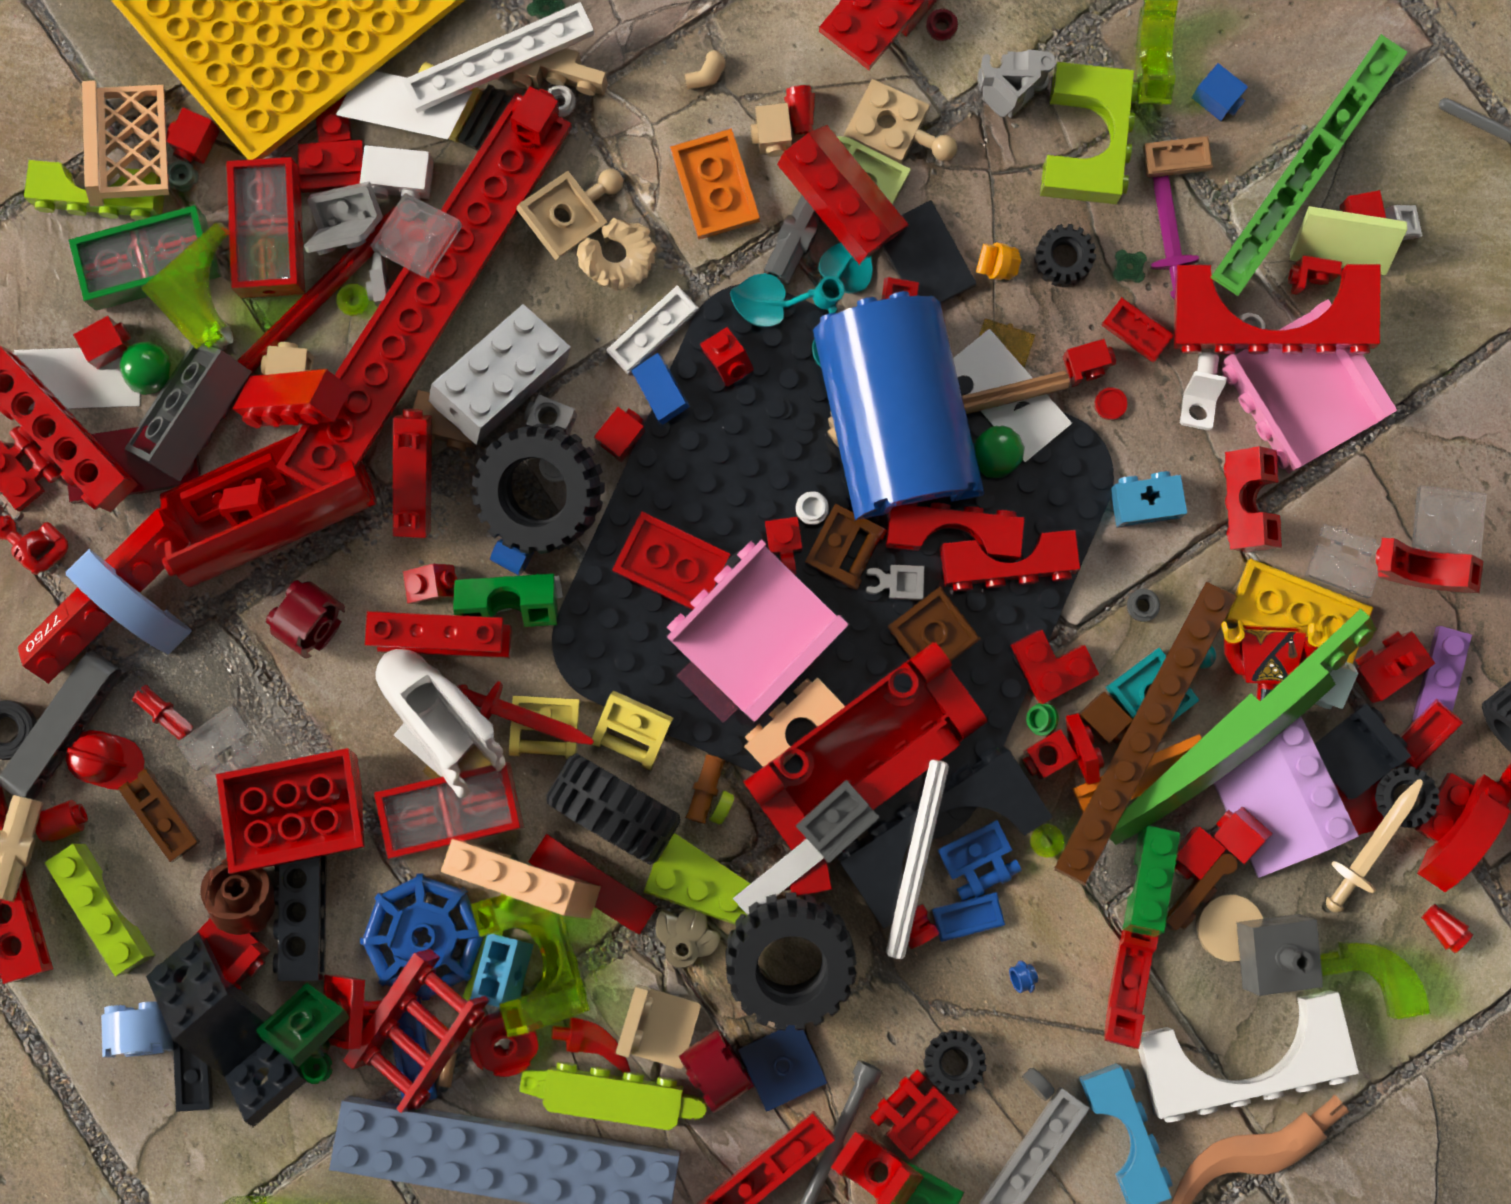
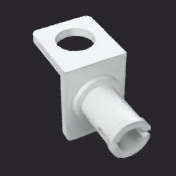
[1180,352,1227,431]

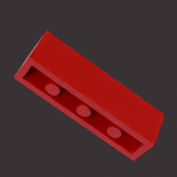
[233,369,351,428]

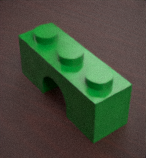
[453,574,558,627]
[1122,825,1180,937]

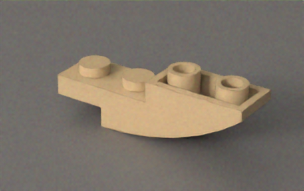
[494,48,608,96]

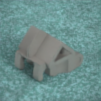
[977,50,1056,118]

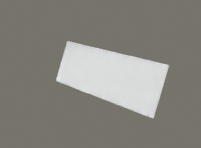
[733,839,824,915]

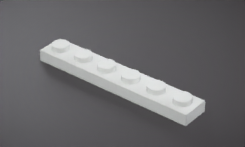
[402,2,595,113]

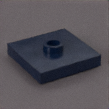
[738,1025,828,1112]

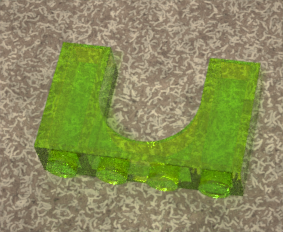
[471,894,590,1037]

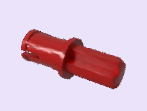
[132,685,193,740]

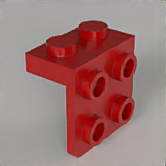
[196,918,270,990]

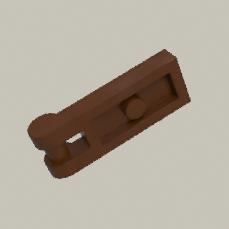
[119,767,200,862]
[1165,854,1238,931]

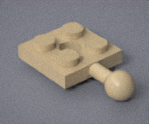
[844,79,957,164]
[516,169,623,260]

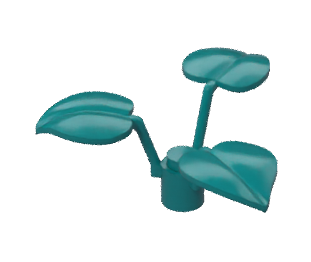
[730,243,873,367]

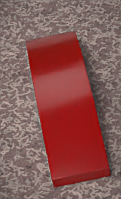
[528,834,658,935]
[1104,930,1159,1050]

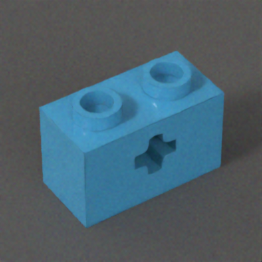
[1111,471,1187,528]
[470,933,534,1010]

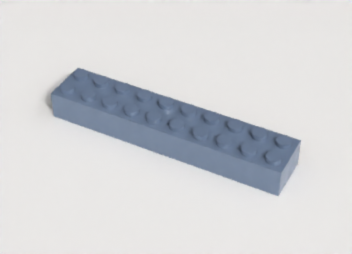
[329,1096,681,1204]

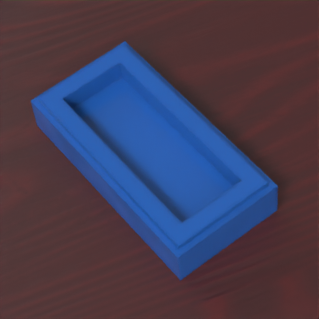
[631,353,690,424]
[931,892,1005,942]

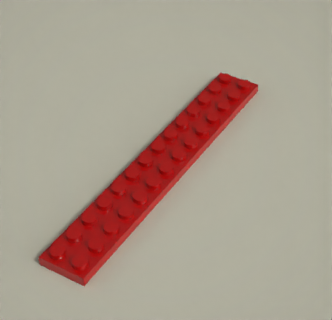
[276,93,572,491]

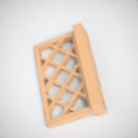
[82,81,169,206]

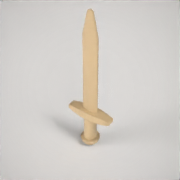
[1326,779,1423,913]

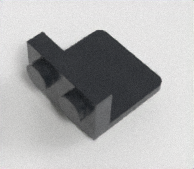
[1315,703,1411,800]

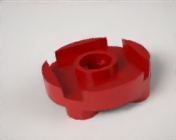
[470,1009,538,1077]

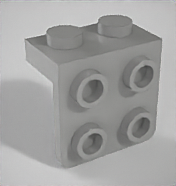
[304,181,383,255]

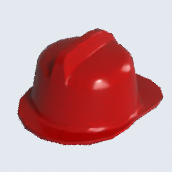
[66,730,145,790]

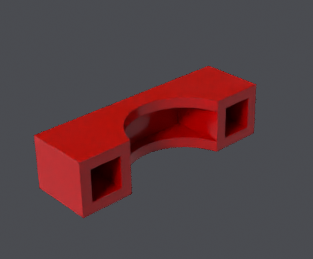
[886,502,1024,561]
[940,530,1080,591]

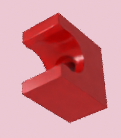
[831,1131,924,1204]

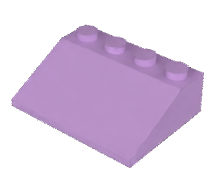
[1214,716,1358,878]

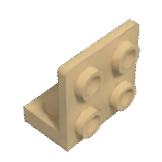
[615,984,701,1069]

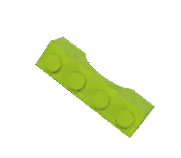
[24,160,165,220]
[44,844,155,976]

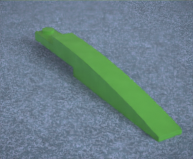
[1210,34,1407,296]
[1110,609,1377,845]

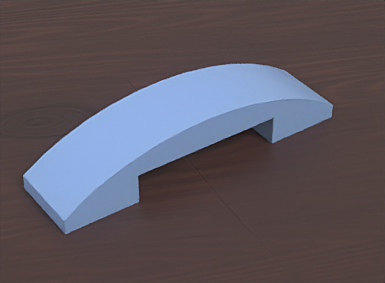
[65,549,192,655]

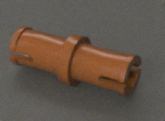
[685,754,726,824]

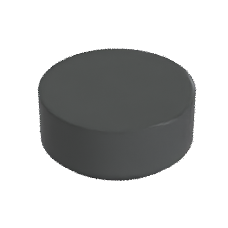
[1022,1068,1055,1101]

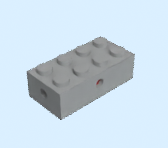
[428,304,571,445]

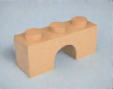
[744,677,845,767]

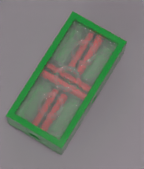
[68,205,221,311]

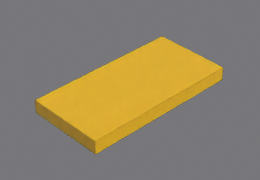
[1225,558,1374,664]

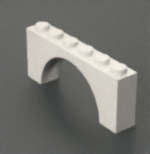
[1138,990,1359,1122]

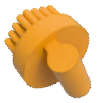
[976,242,1021,280]

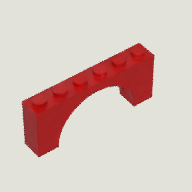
[1174,264,1381,355]

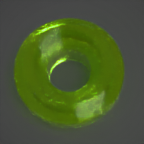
[337,284,370,316]
[1030,824,1064,858]

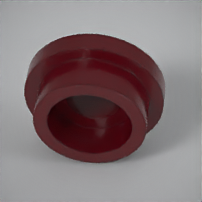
[926,9,958,41]

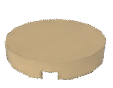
[1196,894,1263,962]

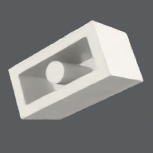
[360,145,434,202]

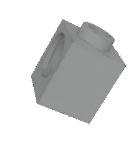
[524,394,577,435]

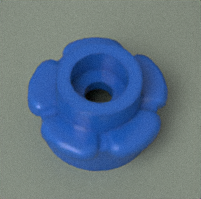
[1009,960,1038,993]

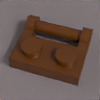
[805,504,887,590]

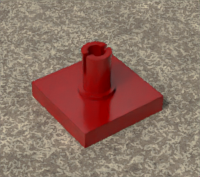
[323,975,382,1050]

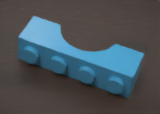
[1079,1063,1173,1204]

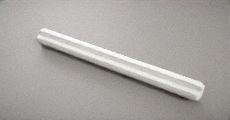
[886,760,949,959]

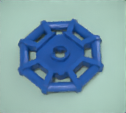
[360,873,486,1001]

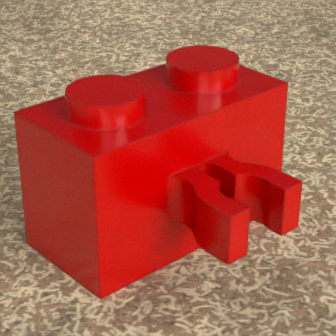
[1355,631,1436,703]

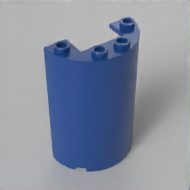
[813,291,984,520]

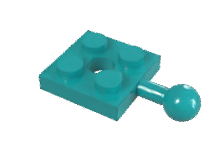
[1105,645,1216,722]

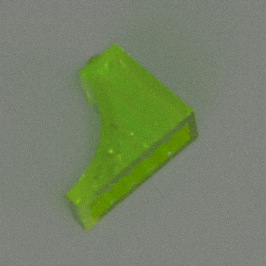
[141,222,230,349]

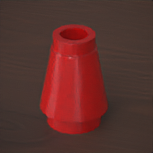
[784,85,815,135]
[1421,903,1474,954]

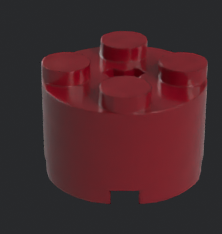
[266,580,345,659]
[679,1029,755,1113]

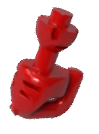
[0,515,69,575]

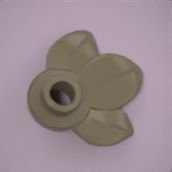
[655,908,721,969]

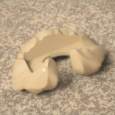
[576,218,657,291]

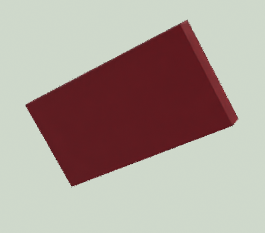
[67,425,201,504]

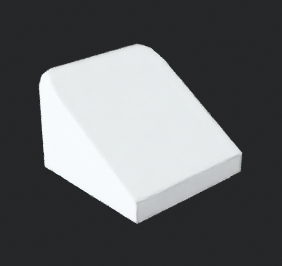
[1385,205,1422,241]

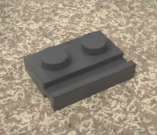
[795,780,879,863]

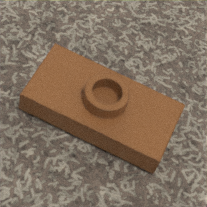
[1143,136,1213,178]

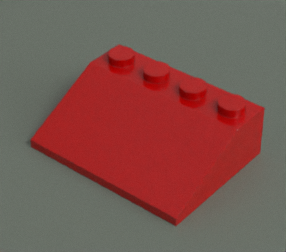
[216,748,365,874]

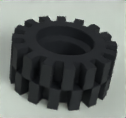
[1034,224,1096,287]
[1375,767,1440,828]
[923,1030,987,1095]

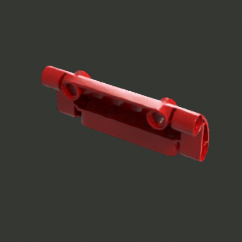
[743,642,988,850]

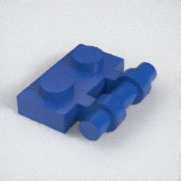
[937,820,1022,901]

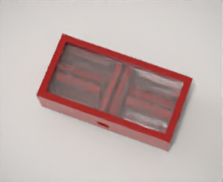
[226,157,305,298]
[374,762,525,859]

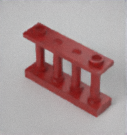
[365,611,512,659]
[343,949,489,1113]

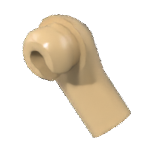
[684,50,725,90]

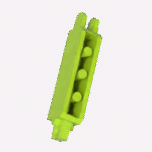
[520,1062,708,1131]

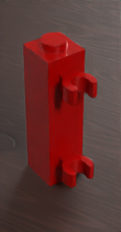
[393,409,432,538]

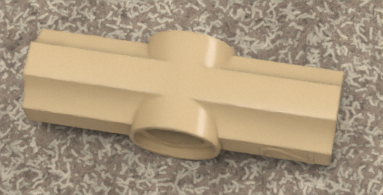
[0,795,43,902]

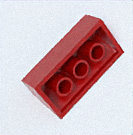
[777,125,909,265]

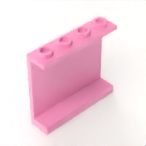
[1221,299,1397,474]
[667,540,849,722]

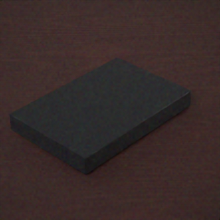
[882,200,977,304]

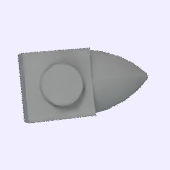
[366,241,390,307]

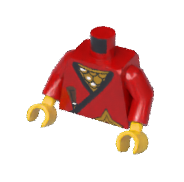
[1221,620,1329,701]

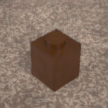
[1079,691,1132,745]

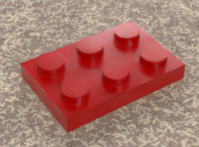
[612,511,731,610]

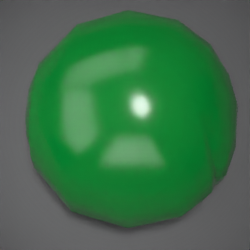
[120,341,171,395]
[973,425,1025,478]

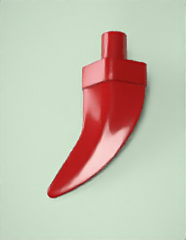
[551,1017,631,1073]

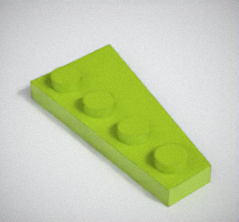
[644,833,751,925]

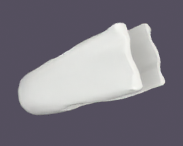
[375,649,505,798]

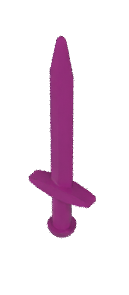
[1150,175,1199,300]

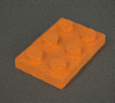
[670,128,760,240]

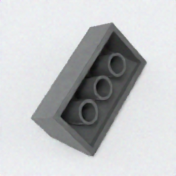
[124,340,252,481]

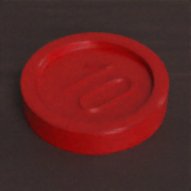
[1094,387,1128,420]

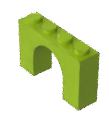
[1040,62,1138,204]

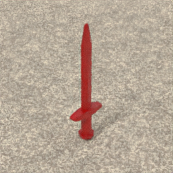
[457,681,594,745]

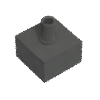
[1236,914,1323,996]

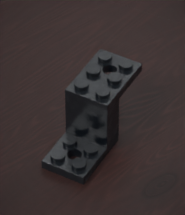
[146,932,307,1128]

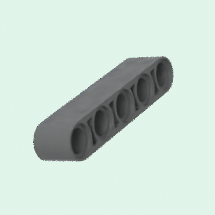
[0,651,122,800]

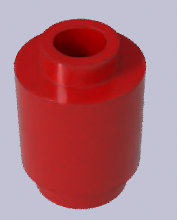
[35,800,88,842]

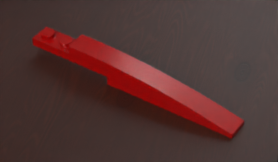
[697,1111,836,1204]

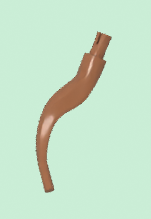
[1172,1095,1349,1204]

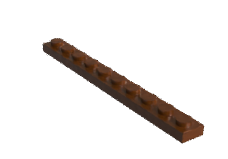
[1054,582,1236,886]

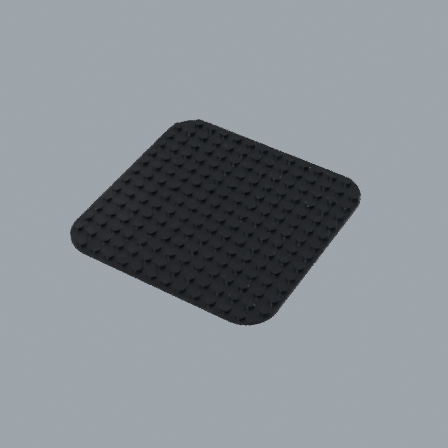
[552,284,1114,840]

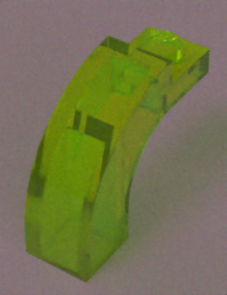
[1135,0,1179,104]
[1320,941,1431,1019]

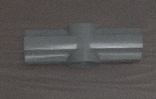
[764,195,821,284]

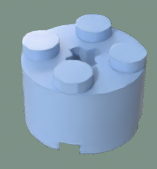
[101,1001,173,1058]

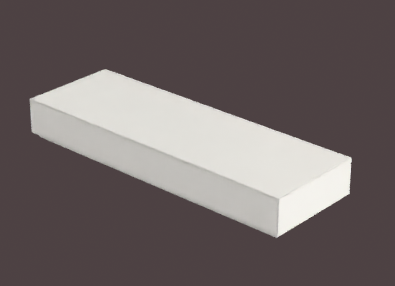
[606,285,699,376]

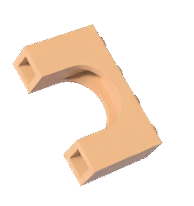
[441,839,601,919]

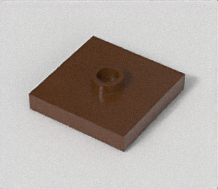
[887,587,981,662]

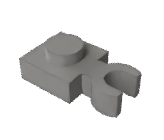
[866,565,924,600]

